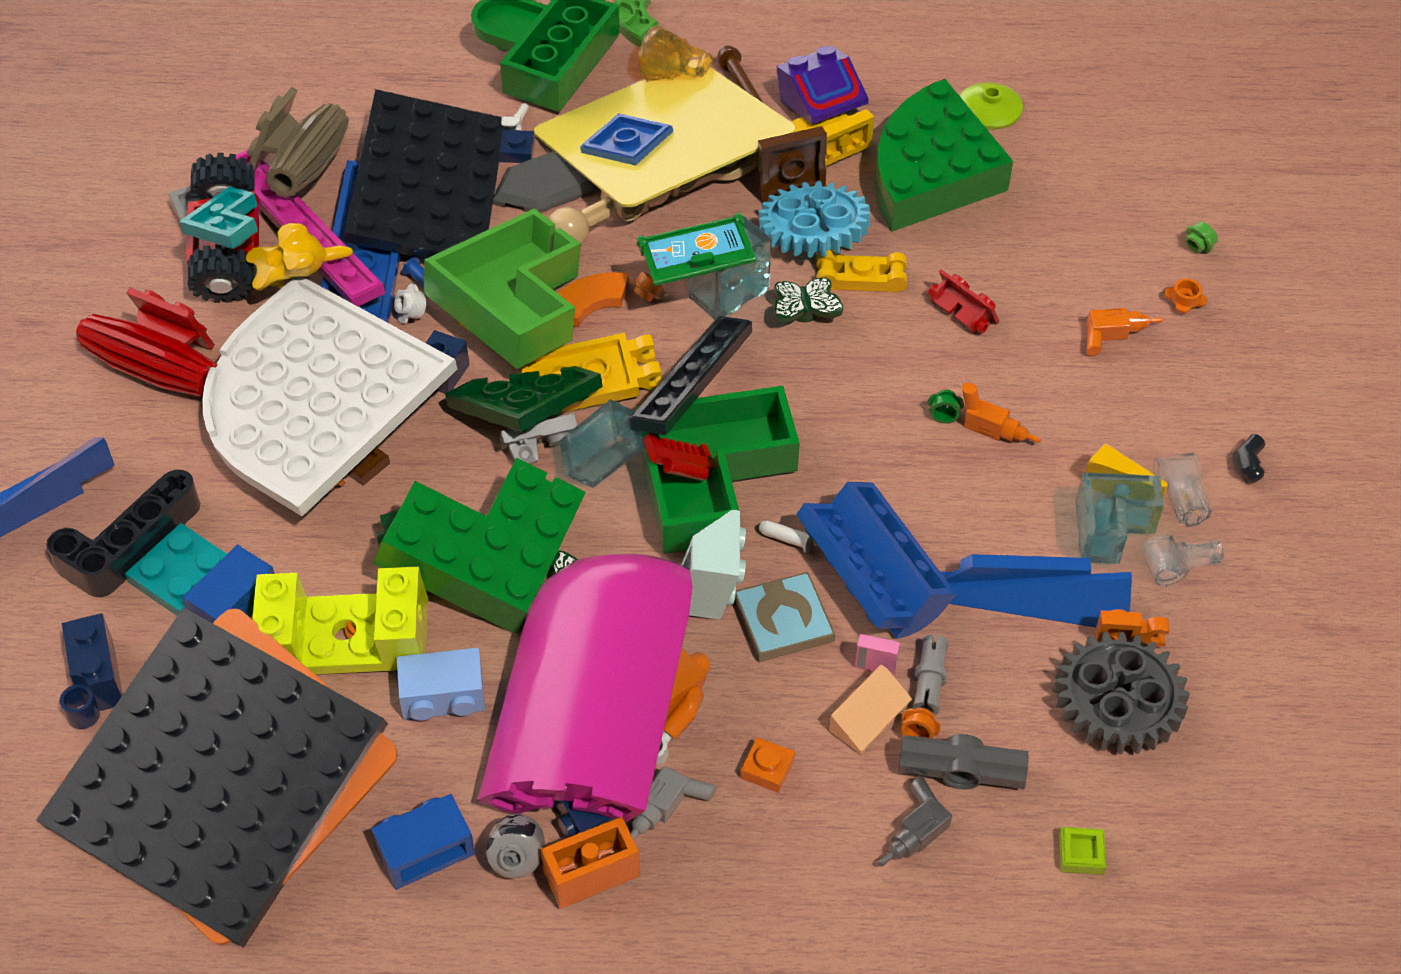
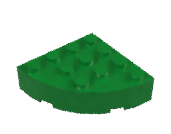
[875,78,1013,232]

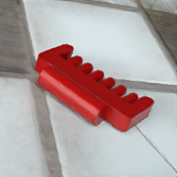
[643,433,715,481]

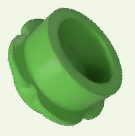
[1185,221,1218,254]

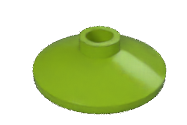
[960,82,1023,129]

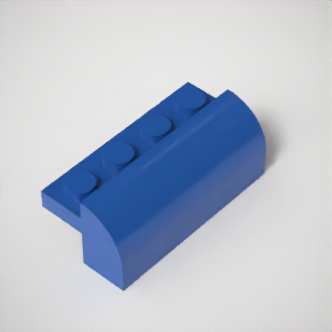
[796,482,957,639]

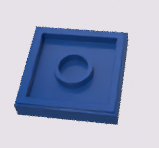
[580,113,673,165]

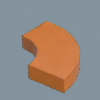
[558,272,629,327]

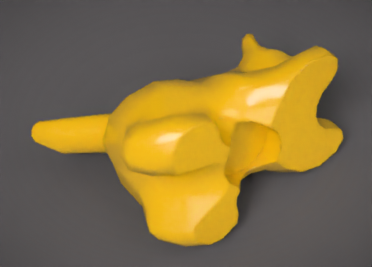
[246,223,353,291]

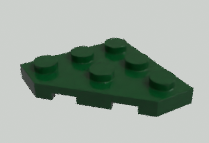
[445,366,603,432]

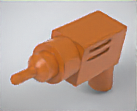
[1086,308,1163,356]
[962,382,1041,443]

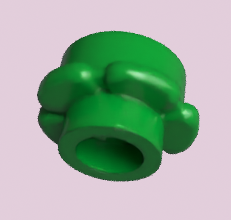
[928,390,964,423]

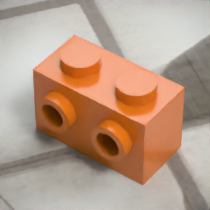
[541,817,640,909]

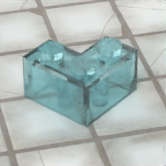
[1076,473,1164,564]

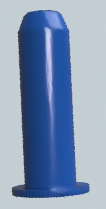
[402,257,424,288]

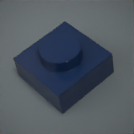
[499,130,535,163]

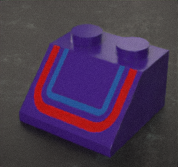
[776,46,869,124]

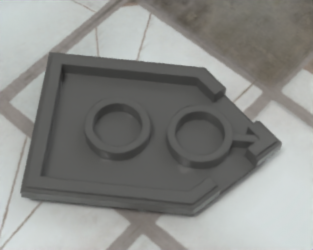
[493,151,598,212]

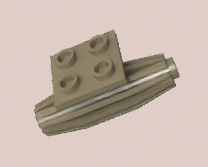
[247,87,349,198]

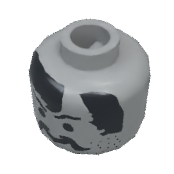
[486,814,545,879]

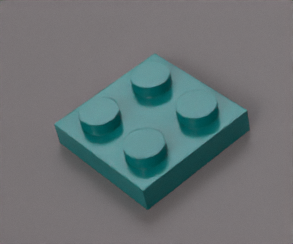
[125,523,227,616]

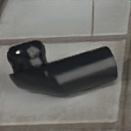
[1232,434,1265,483]

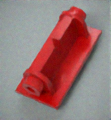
[928,269,999,334]

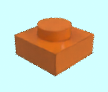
[740,737,795,793]

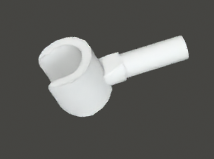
[501,103,529,130]

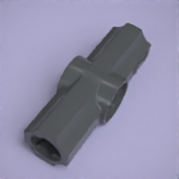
[899,734,1029,790]

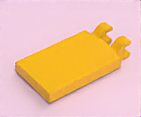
[521,333,662,413]

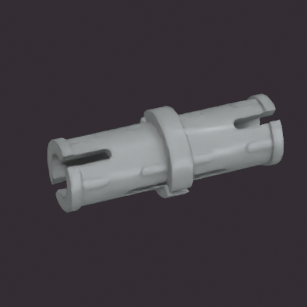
[913,635,948,715]

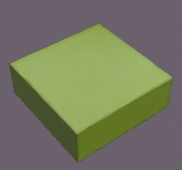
[1059,827,1106,875]

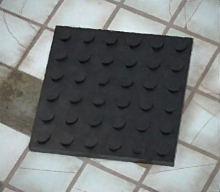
[36,607,388,948]

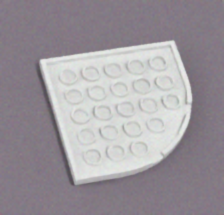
[202,276,458,516]

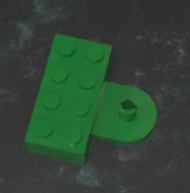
[471,0,620,112]

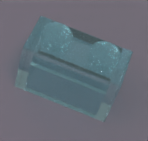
[559,399,645,488]

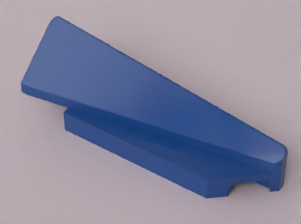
[0,437,115,537]
[939,554,1132,628]

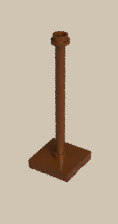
[717,45,827,202]

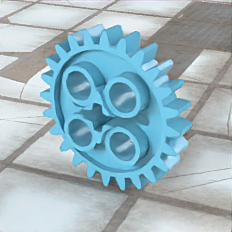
[759,181,870,257]

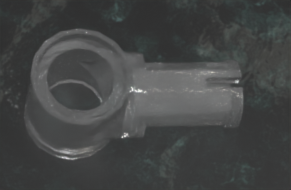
[1141,534,1224,586]

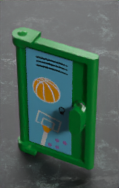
[636,213,756,286]

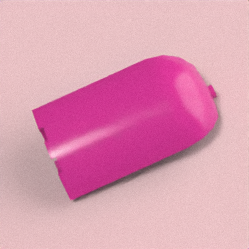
[477,553,693,822]

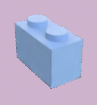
[397,648,485,720]

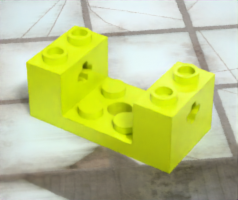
[252,567,428,674]

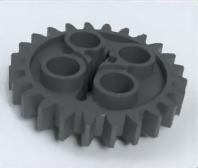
[1053,631,1190,754]

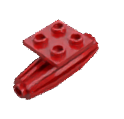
[76,287,218,398]

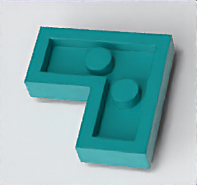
[179,186,258,249]

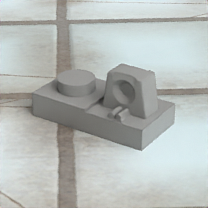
[499,413,578,464]

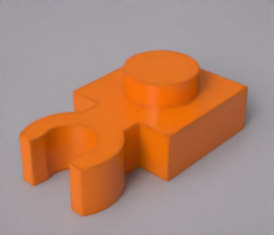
[1095,609,1170,647]

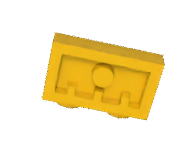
[790,109,874,166]

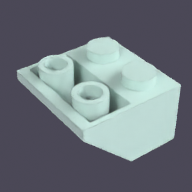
[682,510,746,620]

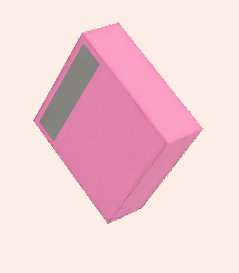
[855,634,900,676]

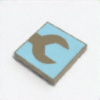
[734,572,835,662]

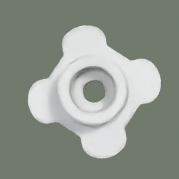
[394,283,426,324]

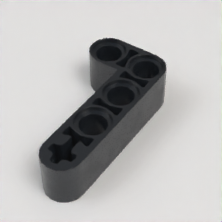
[46,470,200,597]

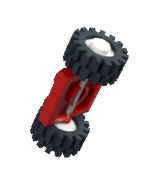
[186,153,260,303]

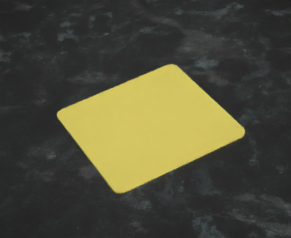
[534,60,796,207]

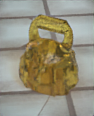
[638,26,713,82]

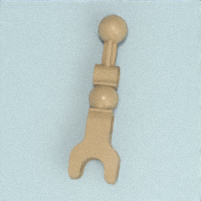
[548,151,758,245]

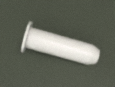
[759,520,814,553]

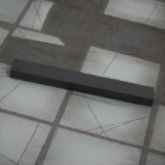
[630,316,752,435]

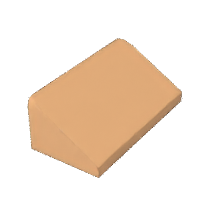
[829,664,912,755]

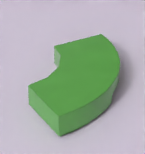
[614,0,659,48]

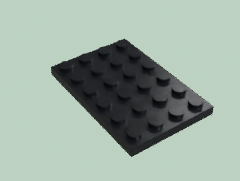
[343,89,505,259]

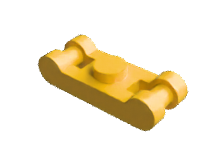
[816,250,908,292]

